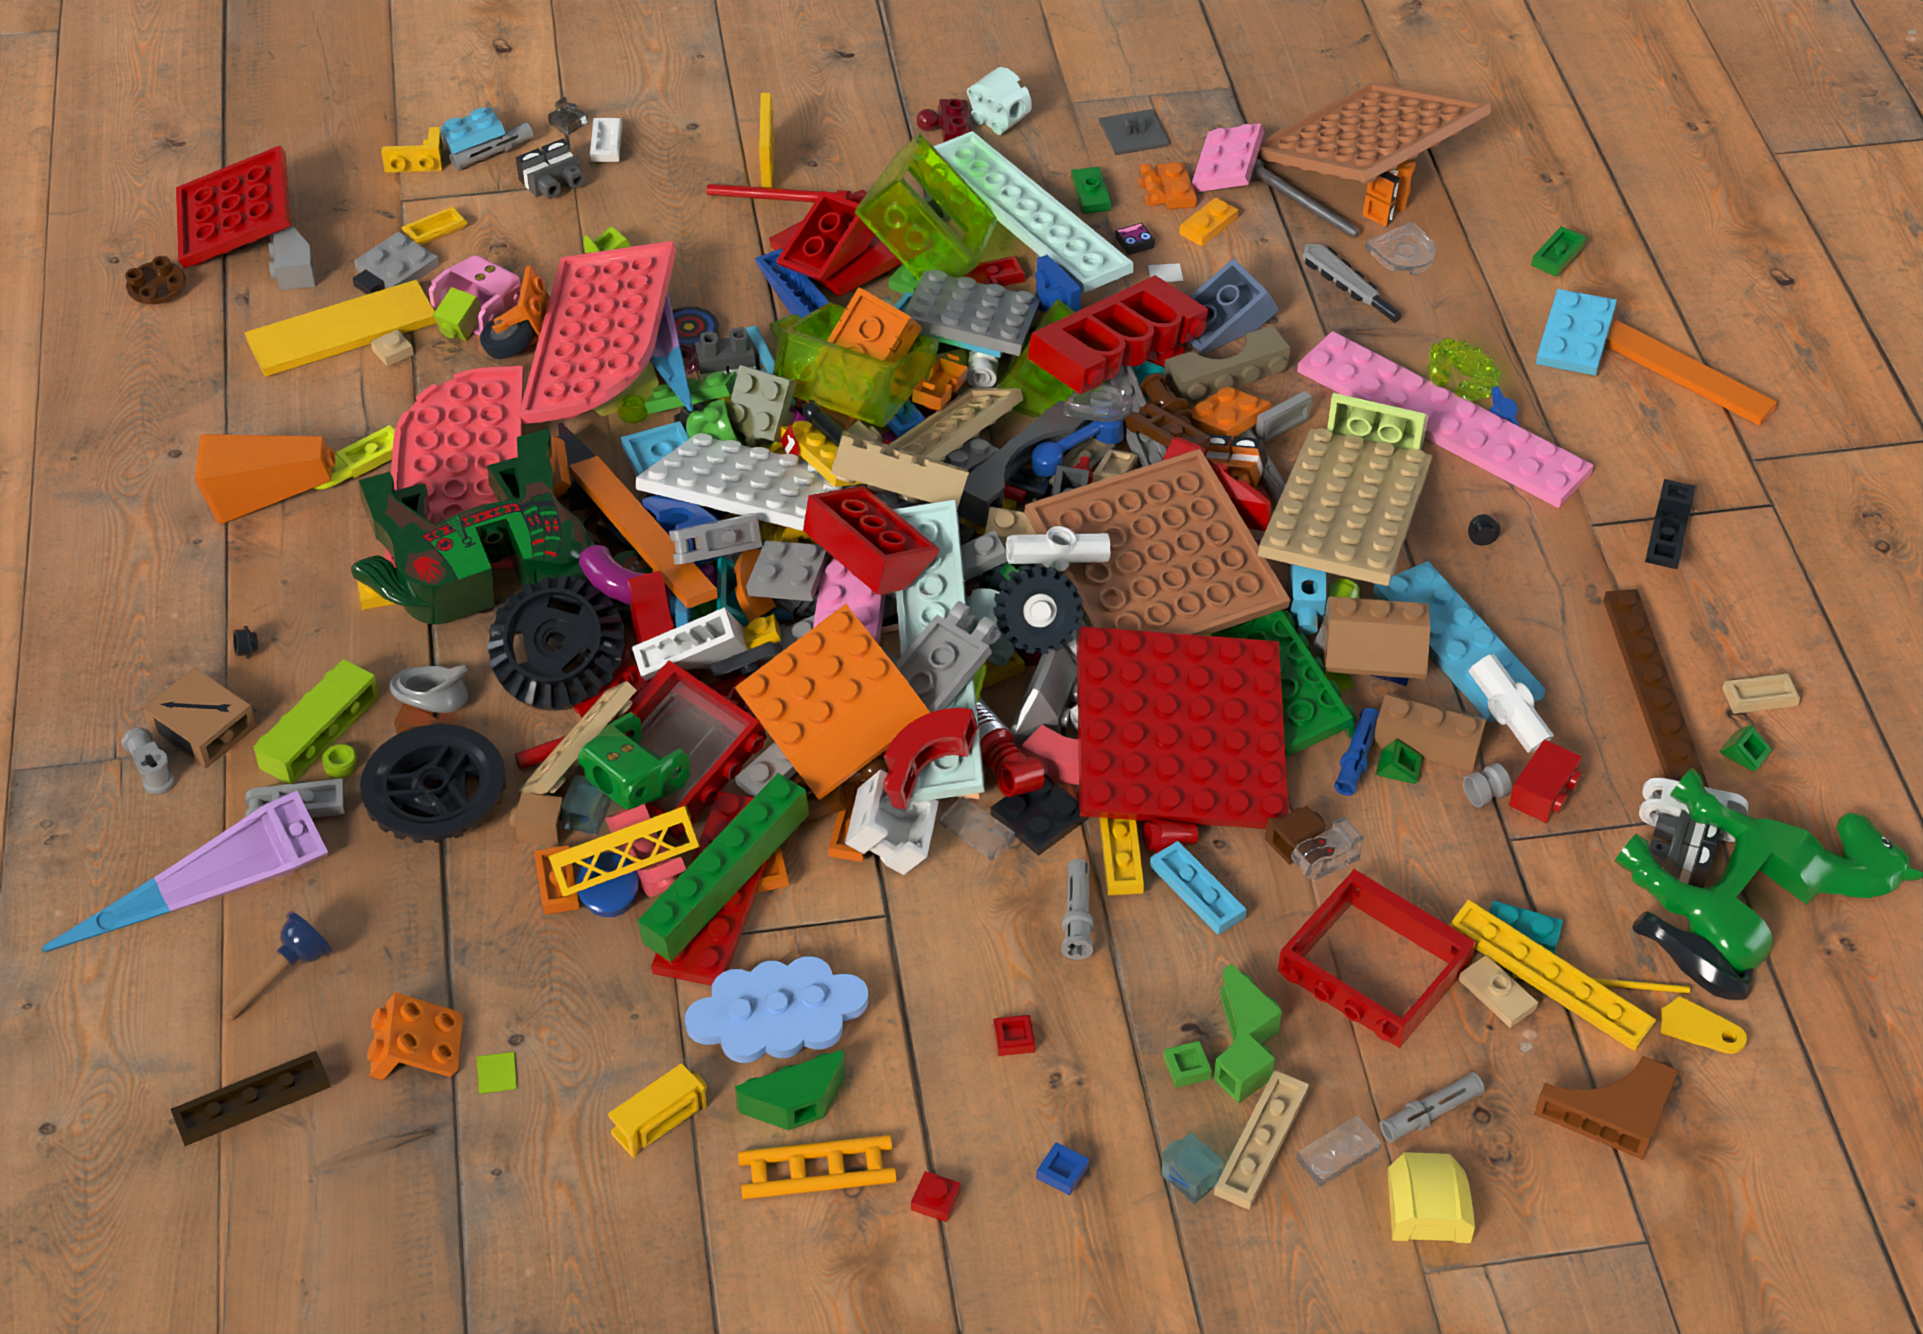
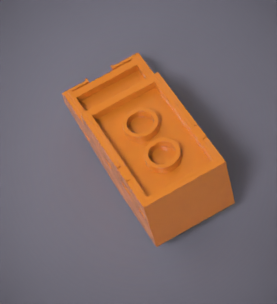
[796,287,922,430]

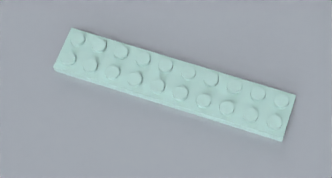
[925,131,1133,293]
[893,500,985,802]

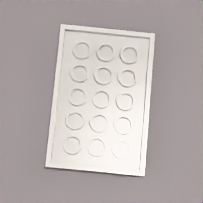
[636,433,867,531]

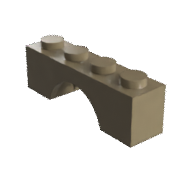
[1164,325,1290,402]

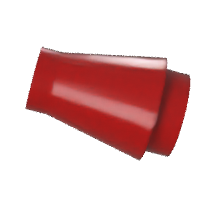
[1143,818,1198,854]

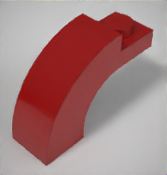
[884,708,978,810]

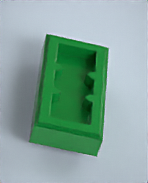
[1071,167,1111,214]

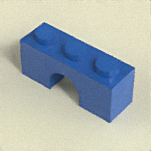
[642,494,729,566]

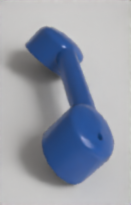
[1031,411,1124,477]

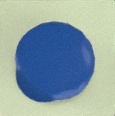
[576,852,639,917]

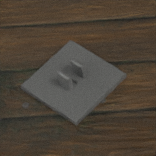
[1099,109,1169,155]

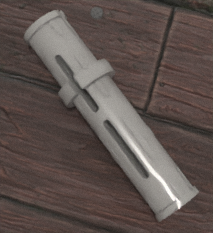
[450,122,534,171]
[1379,1072,1485,1143]

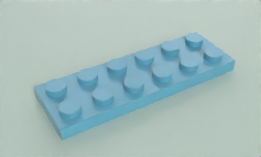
[1373,561,1546,723]

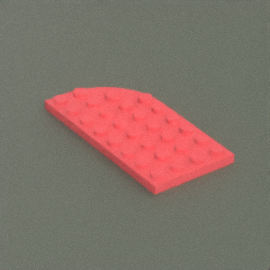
[519,241,676,424]
[385,366,524,569]

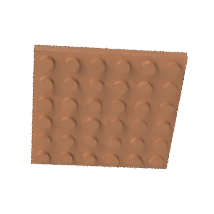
[1257,82,1491,183]
[1024,449,1290,636]

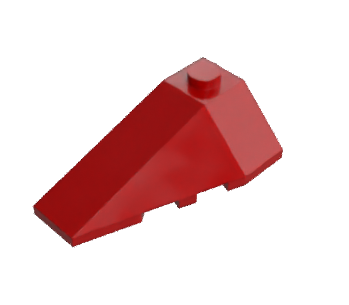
[1162,436,1271,531]

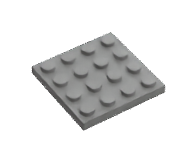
[904,270,1040,356]

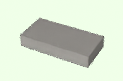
[1255,391,1312,443]

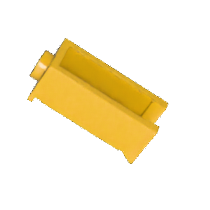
[608,1063,707,1159]

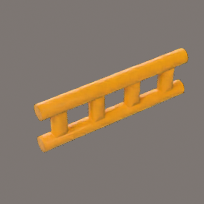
[738,1135,896,1200]

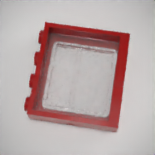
[581,660,767,840]

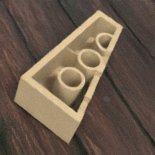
[831,431,969,508]

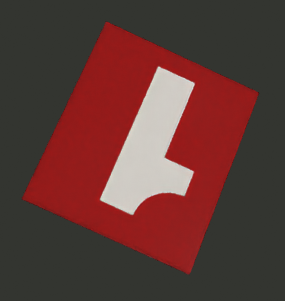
[780,424,800,457]

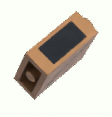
[143,667,256,768]

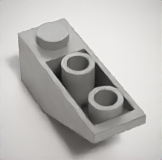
[268,225,315,291]

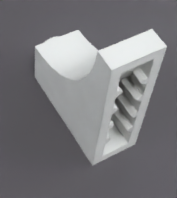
[632,607,748,681]

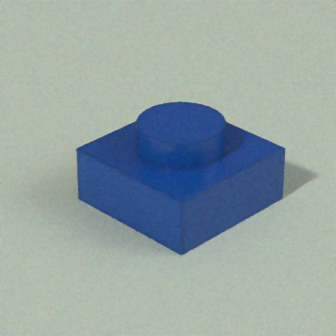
[1036,1142,1089,1196]

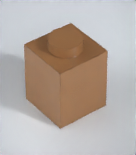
[510,793,566,847]

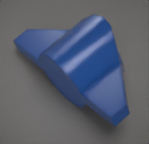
[1489,386,1520,427]

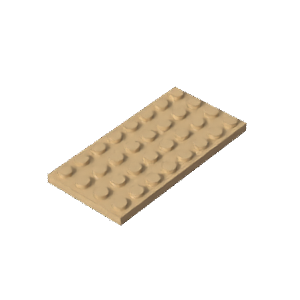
[1258,428,1433,586]

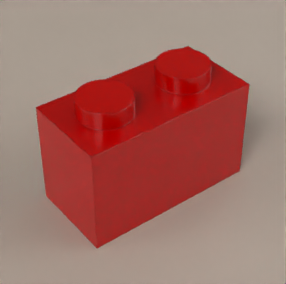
[1509,739,1583,824]

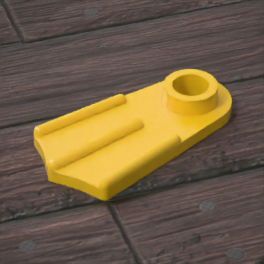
[1660,996,1747,1054]

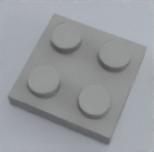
[354,232,439,289]
[746,540,830,601]

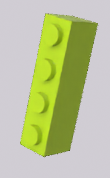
[253,659,380,784]

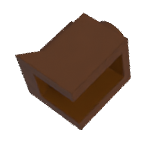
[1265,806,1326,865]

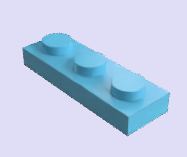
[1150,841,1247,935]

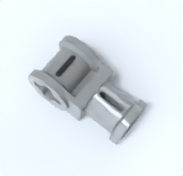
[121,727,175,794]

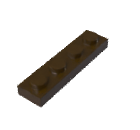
[170,1051,331,1146]

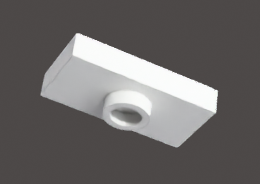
[590,118,622,162]

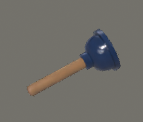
[222,911,333,1020]

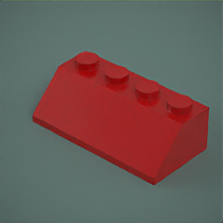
[803,486,939,595]

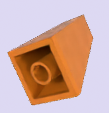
[194,434,336,524]

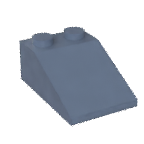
[1188,258,1279,355]

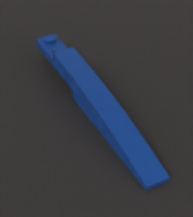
[755,248,926,438]

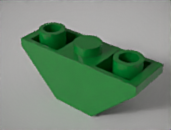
[735,1049,845,1130]

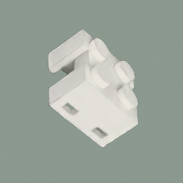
[845,769,939,875]

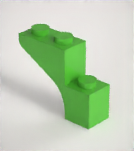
[1213,963,1282,1103]

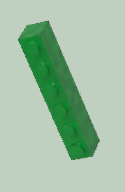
[637,773,810,962]

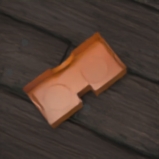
[912,353,968,411]

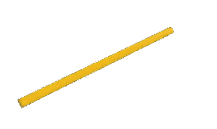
[1512,973,1690,994]

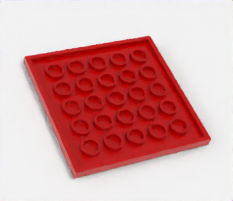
[1076,626,1288,829]

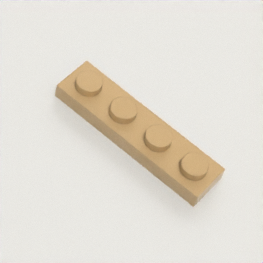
[1214,1070,1309,1210]

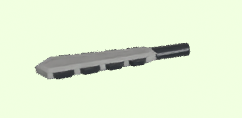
[1303,244,1402,323]

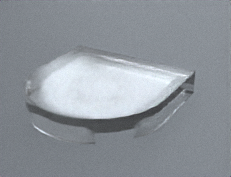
[1365,221,1437,274]
[1063,383,1134,422]

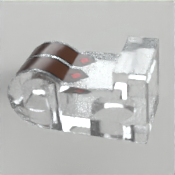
[1291,816,1364,880]

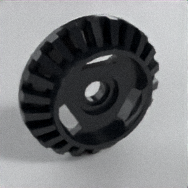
[487,576,626,711]
[360,724,506,843]

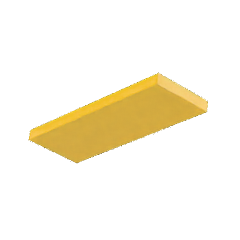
[244,279,437,377]

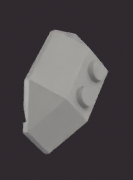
[1010,644,1077,751]

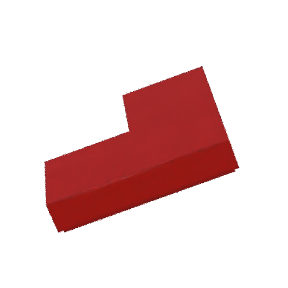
[960,256,1025,286]

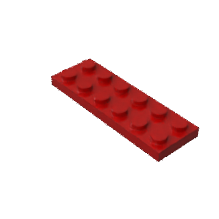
[651,791,768,986]

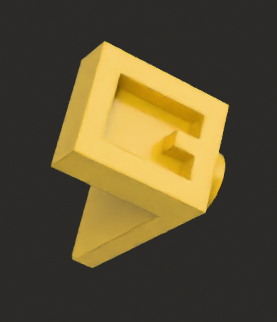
[381,127,444,173]

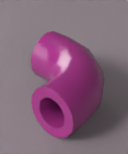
[579,545,648,604]

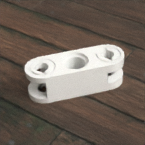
[1639,778,1748,842]

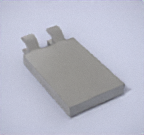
[895,601,1001,713]

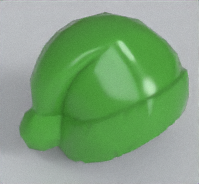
[686,400,744,446]

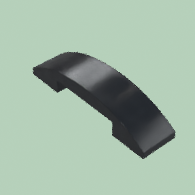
[1645,479,1696,569]

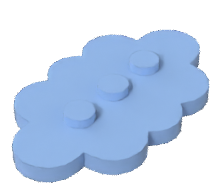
[685,956,868,1063]

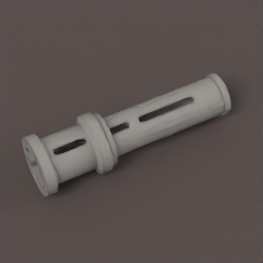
[1061,859,1094,960]

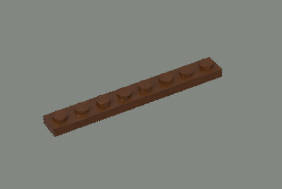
[1603,589,1709,788]

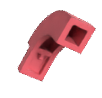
[1022,725,1079,785]
[605,804,686,897]

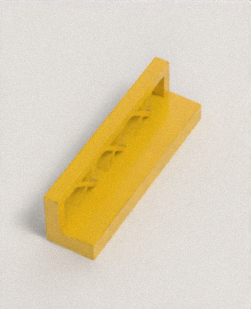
[548,806,700,897]

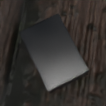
[352,269,385,294]

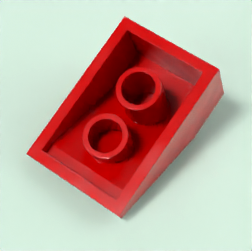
[776,190,881,282]

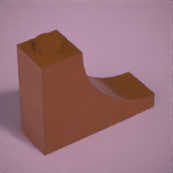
[1534,1056,1679,1160]

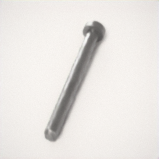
[1251,159,1360,238]

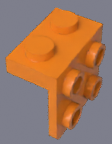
[367,992,463,1080]

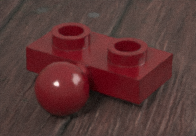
[917,99,972,142]

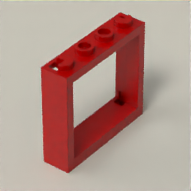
[1277,869,1476,1048]

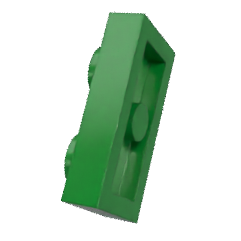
[1531,226,1587,277]

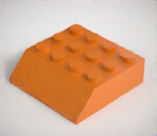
[734,604,930,800]

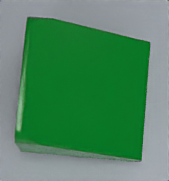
[1719,724,1773,772]
[1376,739,1423,784]

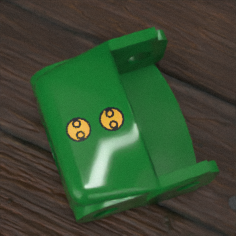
[578,712,690,810]

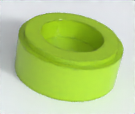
[322,744,358,778]

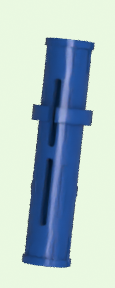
[1334,708,1379,796]

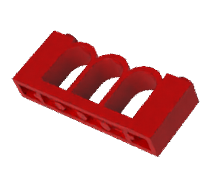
[1027,275,1208,395]

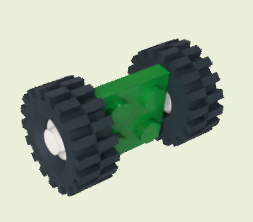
[976,548,1084,654]

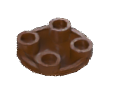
[125,256,186,304]

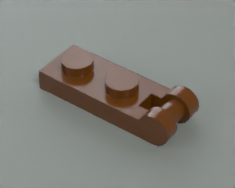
[1124,403,1210,449]

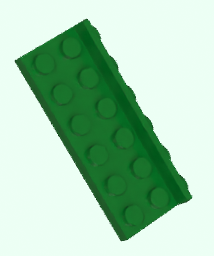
[1211,610,1357,757]

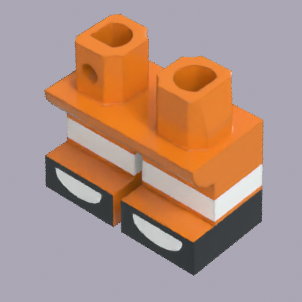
[1362,160,1416,227]
[1205,434,1268,488]

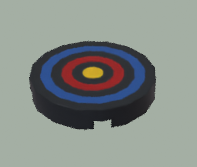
[673,307,719,354]

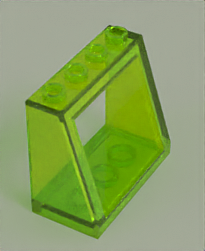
[855,133,998,281]
[773,302,940,427]

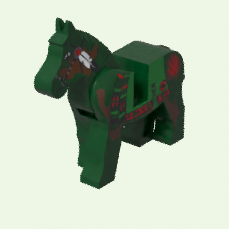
[351,429,653,624]

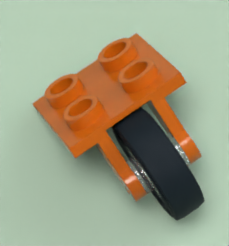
[480,265,550,359]

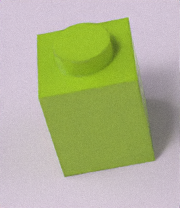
[433,287,481,341]

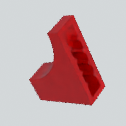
[628,571,688,680]

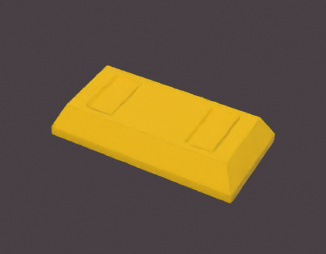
[401,206,467,246]

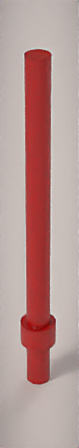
[706,184,873,207]

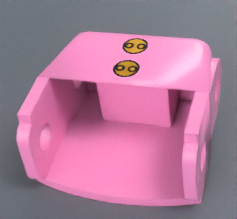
[429,255,522,336]

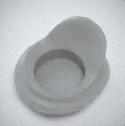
[390,665,468,713]

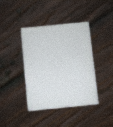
[1148,263,1184,282]

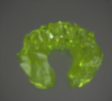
[1427,337,1501,401]

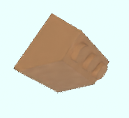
[1323,596,1430,679]
[1373,693,1488,772]

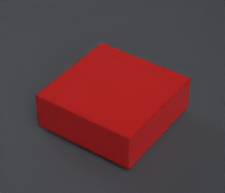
[993,1015,1035,1056]

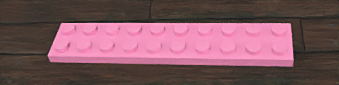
[1297,331,1594,508]

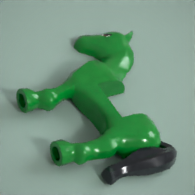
[1615,767,1923,1000]

